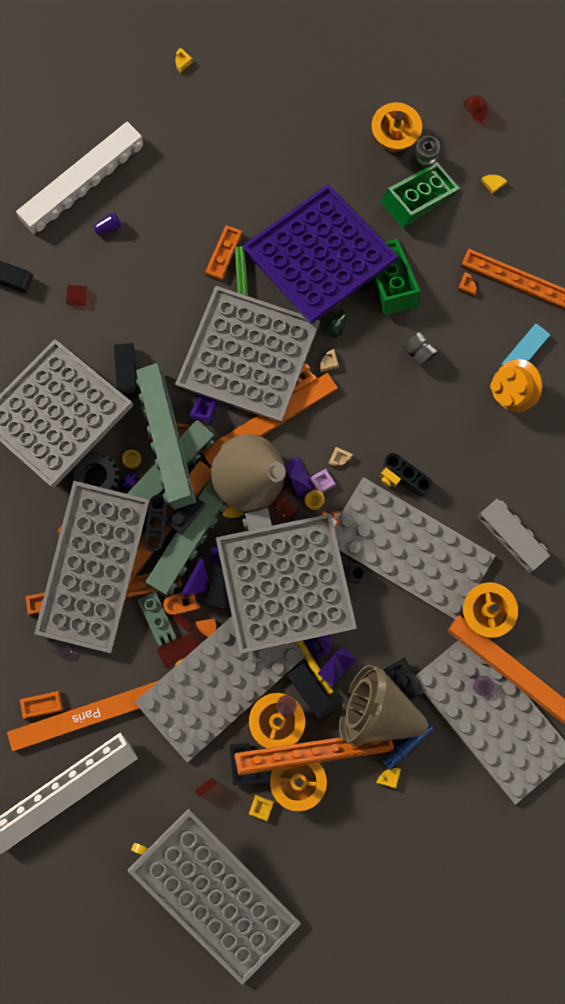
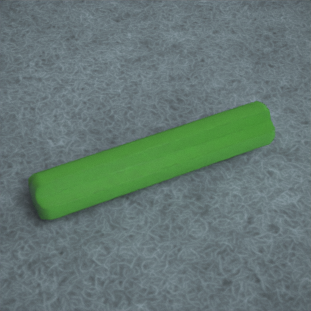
[235,246,248,296]

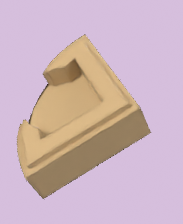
[320,349,339,372]
[328,447,353,467]

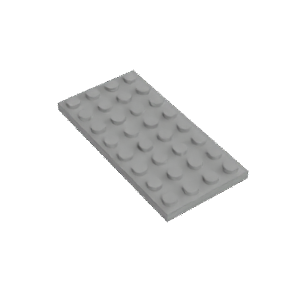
[335,477,496,620]
[34,481,150,653]
[135,617,305,762]
[416,641,565,805]
[128,808,301,985]

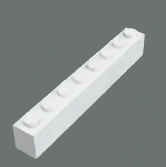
[16,121,143,235]
[0,733,138,854]

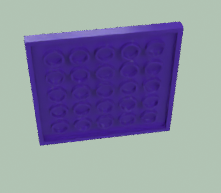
[242,184,398,325]

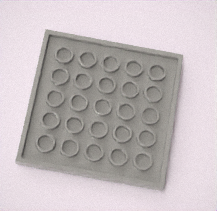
[175,286,320,423]
[0,339,133,488]
[216,514,357,654]

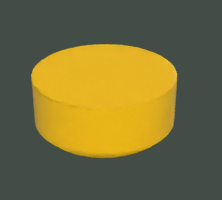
[122,449,142,469]
[305,490,325,510]
[131,843,149,855]

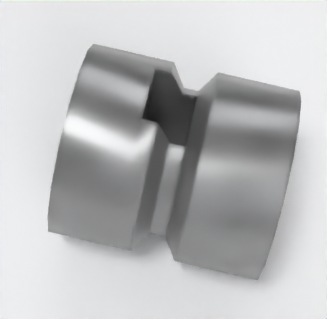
[413,136,440,169]
[403,332,438,368]

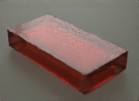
[157,633,198,667]

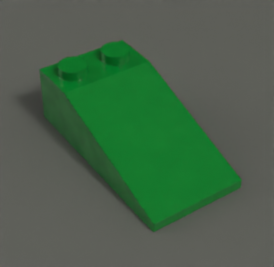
[380,162,460,229]
[372,239,421,315]

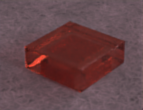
[66,285,87,306]
[172,613,193,633]
[195,778,216,797]

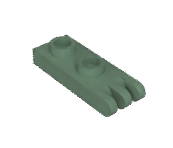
[138,592,178,648]

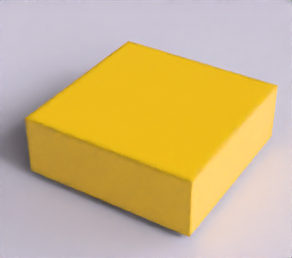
[249,795,274,821]

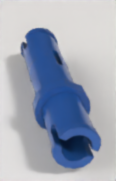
[382,722,434,770]

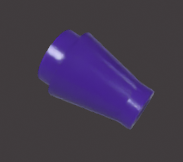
[93,213,122,235]

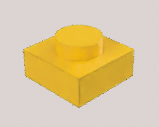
[380,468,401,488]

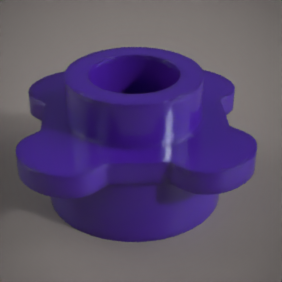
[121,473,139,491]

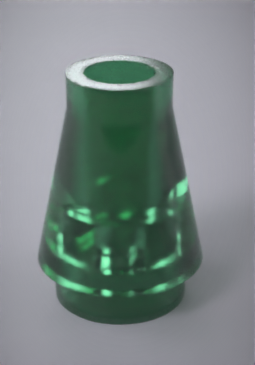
[325,310,349,338]

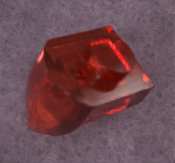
[463,95,488,124]
[272,487,299,518]

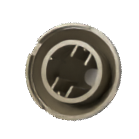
[211,434,286,512]
[339,665,428,745]

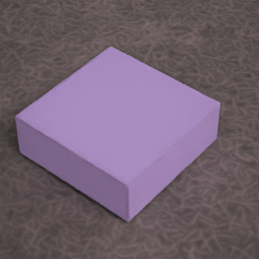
[310,469,336,493]

